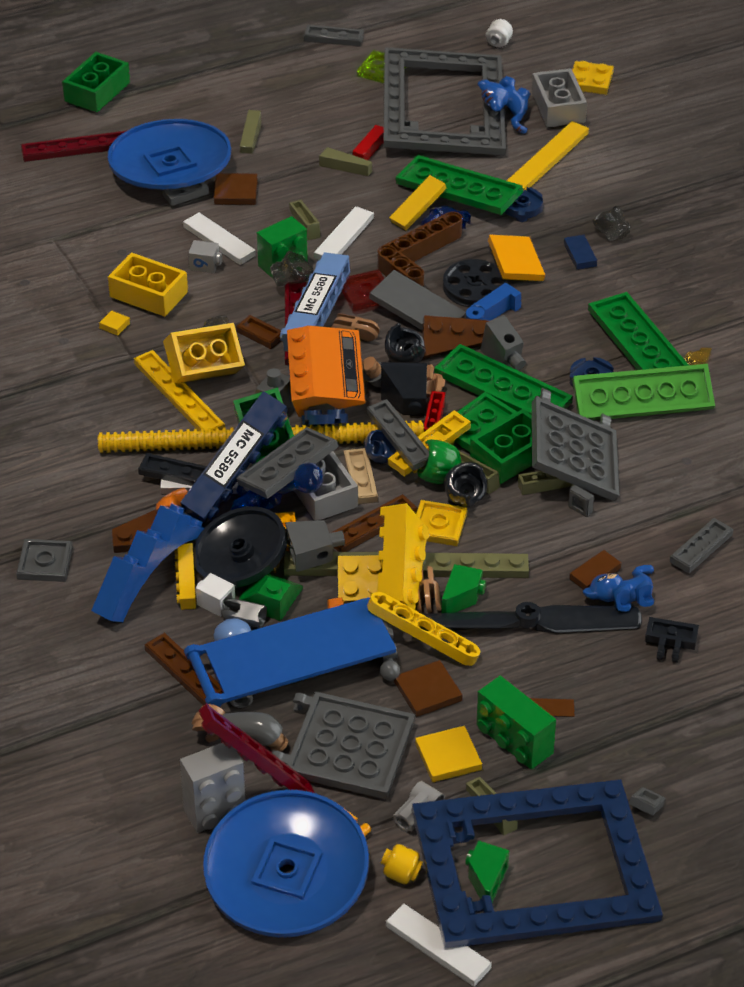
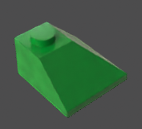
[239,574,303,621]

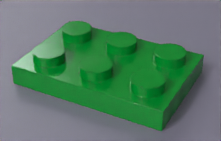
[455,392,517,452]

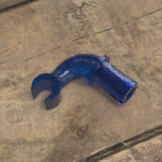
[420,206,471,229]

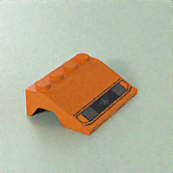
[287,326,366,417]

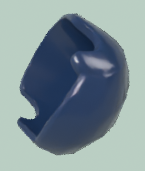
[364,430,397,464]

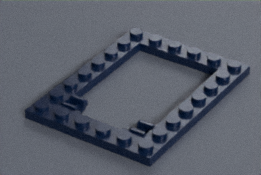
[411,780,663,949]

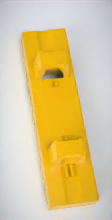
[388,410,471,477]

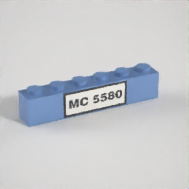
[280,252,350,351]

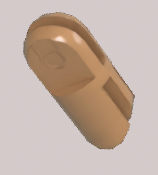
[331,313,380,341]
[416,566,442,614]

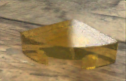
[684,348,712,365]

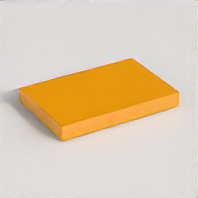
[488,235,545,281]

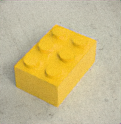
[108,252,188,317]
[163,323,245,384]

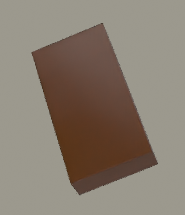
[236,315,281,349]
[569,550,622,590]

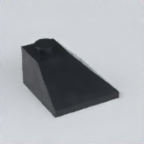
[381,362,427,416]

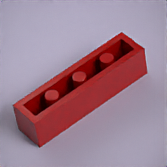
[352,125,383,160]
[423,391,446,432]

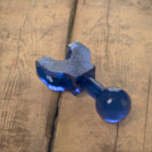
[231,463,324,510]

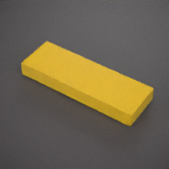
[389,175,447,231]

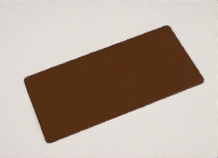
[530,698,575,716]

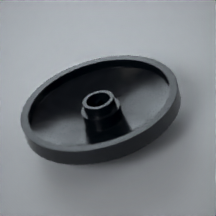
[193,506,288,588]

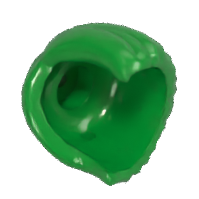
[417,439,462,485]

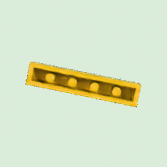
[175,543,196,610]

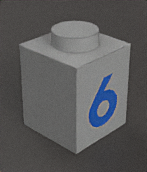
[188,240,222,273]

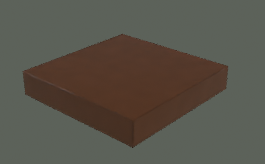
[214,173,258,205]
[394,660,463,717]

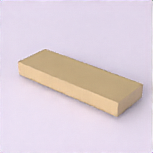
[344,448,378,504]

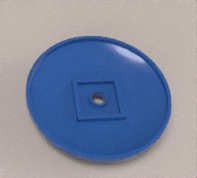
[108,119,231,189]
[203,790,369,937]

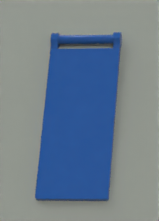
[184,597,396,707]

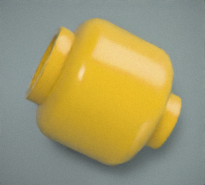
[380,844,423,884]

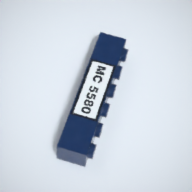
[180,391,288,525]

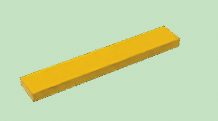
[507,121,589,190]
[134,350,225,431]

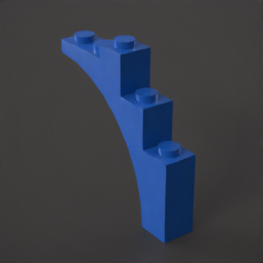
[91,504,205,622]

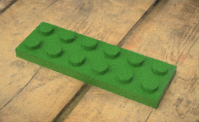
[572,364,715,420]

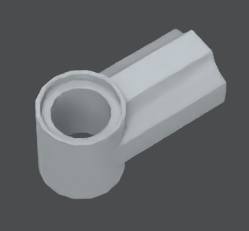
[393,781,445,832]

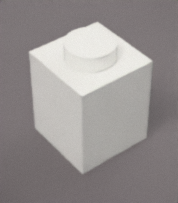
[195,573,235,617]

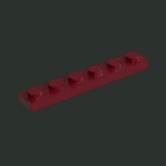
[198,704,315,793]

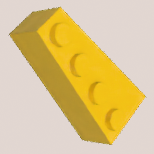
[377,503,429,615]

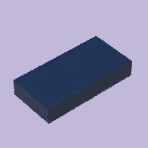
[564,235,597,270]

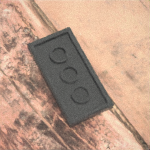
[369,270,466,330]
[236,427,339,499]

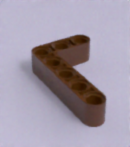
[377,212,462,287]

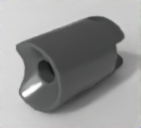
[221,598,267,628]

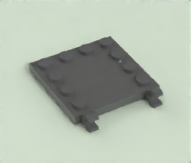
[532,388,619,501]
[272,692,415,799]

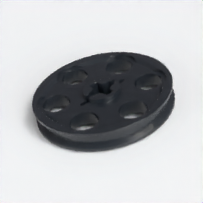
[443,259,508,307]

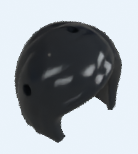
[385,323,426,363]
[444,462,487,507]

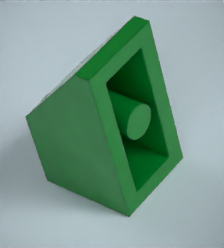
[441,564,486,613]
[465,840,509,902]

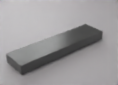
[367,399,429,471]

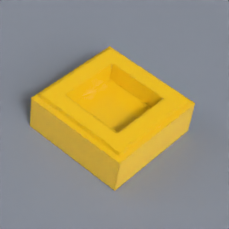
[99,310,130,336]

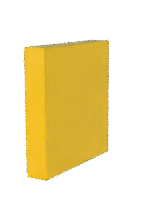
[416,500,467,546]
[415,726,482,783]

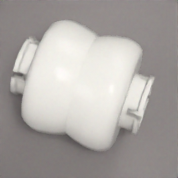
[486,19,513,48]

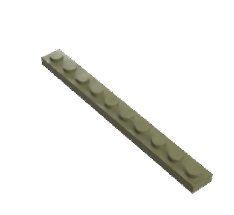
[284,551,529,578]

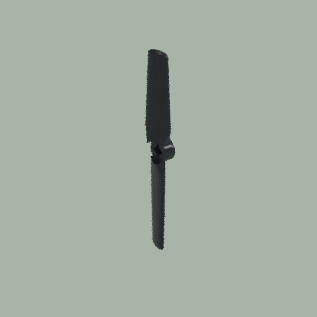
[419,602,642,633]

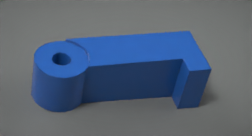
[466,283,521,321]

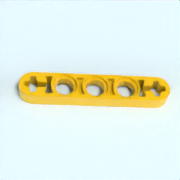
[367,592,480,666]

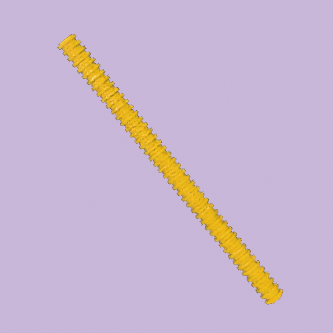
[98,420,424,453]

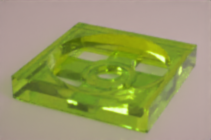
[357,50,407,83]

